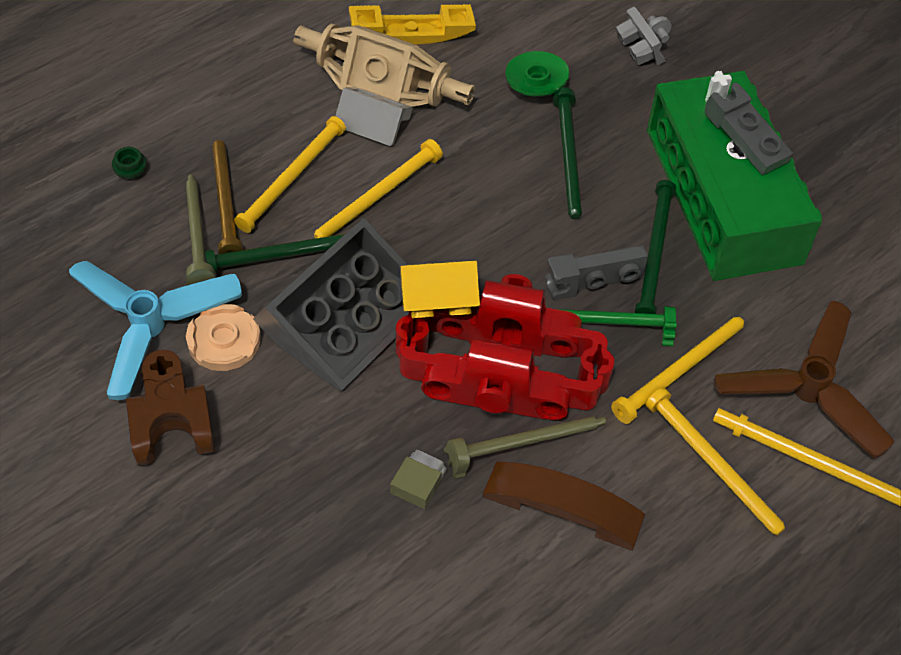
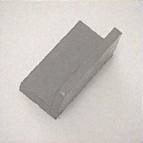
[336,87,413,146]

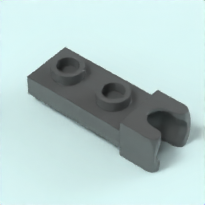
[705,83,794,175]
[545,245,648,300]

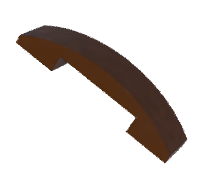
[482,462,645,551]

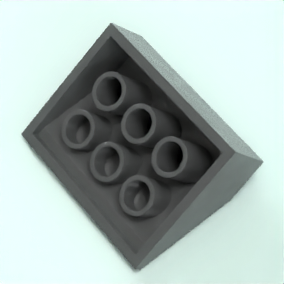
[253,218,409,391]

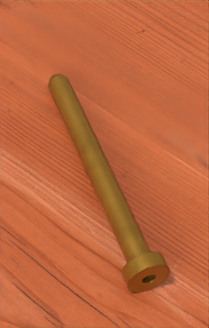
[212,139,243,254]

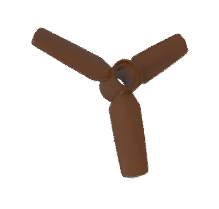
[714,301,894,458]

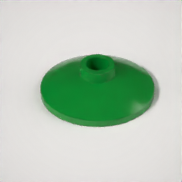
[505,51,569,96]

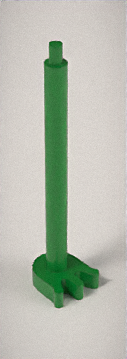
[557,306,677,346]

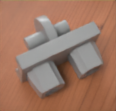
[616,6,672,66]

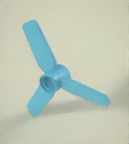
[69,261,242,401]

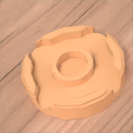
[186,304,261,371]

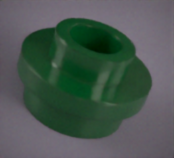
[112,147,147,179]

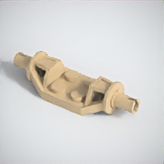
[294,24,475,107]

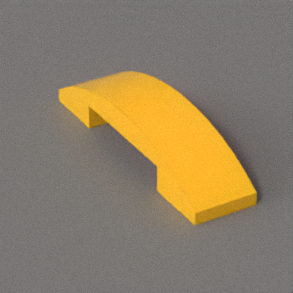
[349,4,476,45]

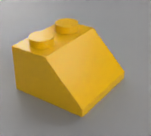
[400,261,480,318]

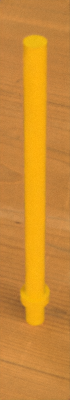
[713,408,901,507]

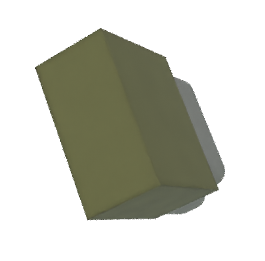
[390,450,447,509]

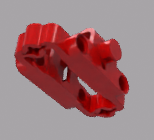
[395,274,615,420]

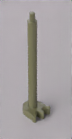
[186,174,217,285]
[444,416,606,479]

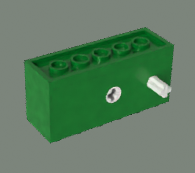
[647,71,822,281]

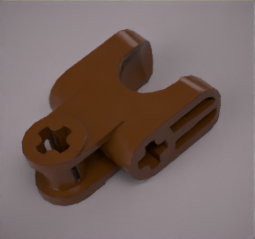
[126,350,215,466]

